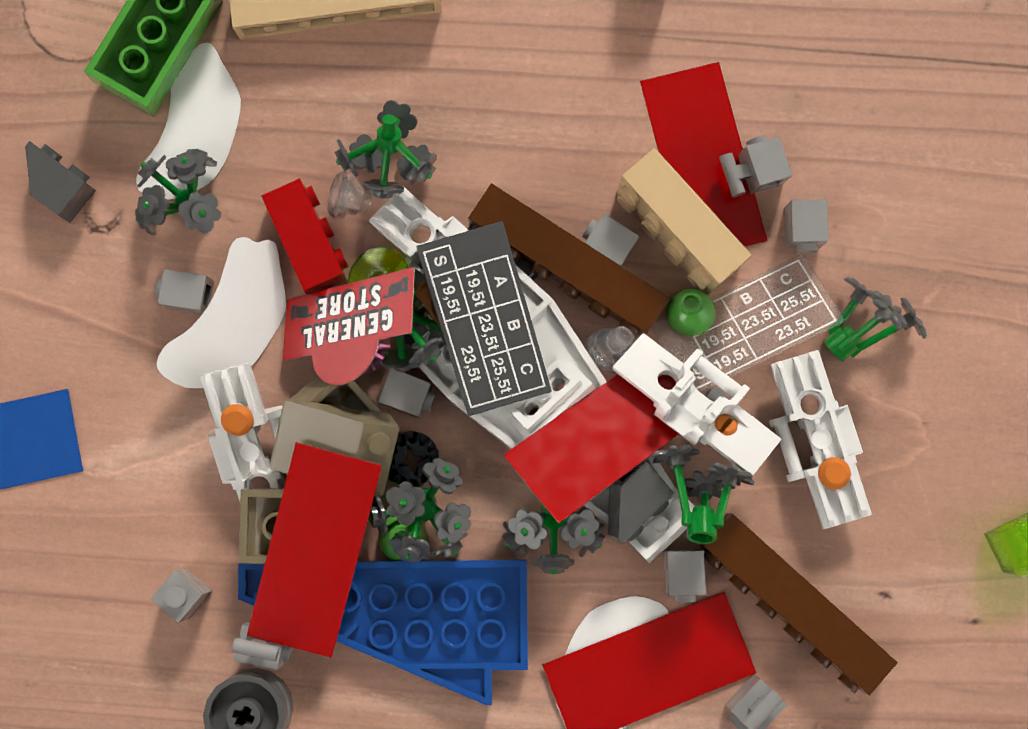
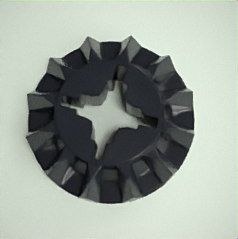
[388,431,439,487]

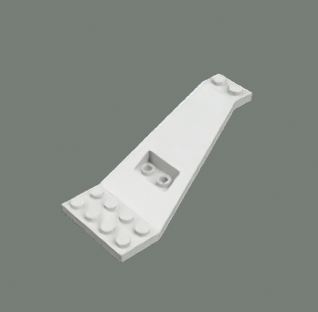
[413,264,695,564]

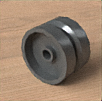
[203,668,294,729]

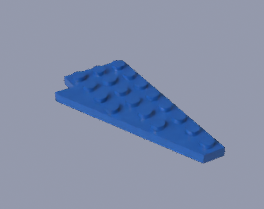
[238,559,528,705]

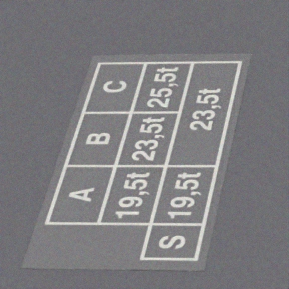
[652,254,845,392]

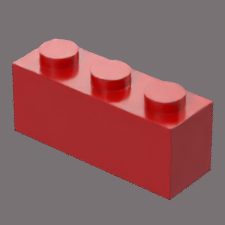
[261,178,349,294]

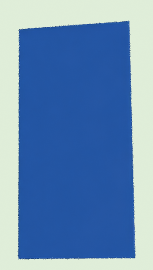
[0,389,83,489]

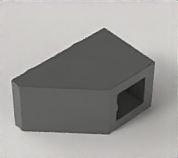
[25,141,96,223]
[608,461,674,544]

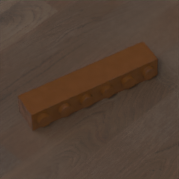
[468,183,670,338]
[699,513,898,696]

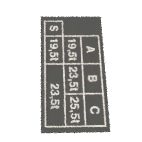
[416,221,552,416]

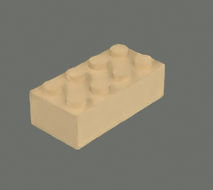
[616,148,752,295]

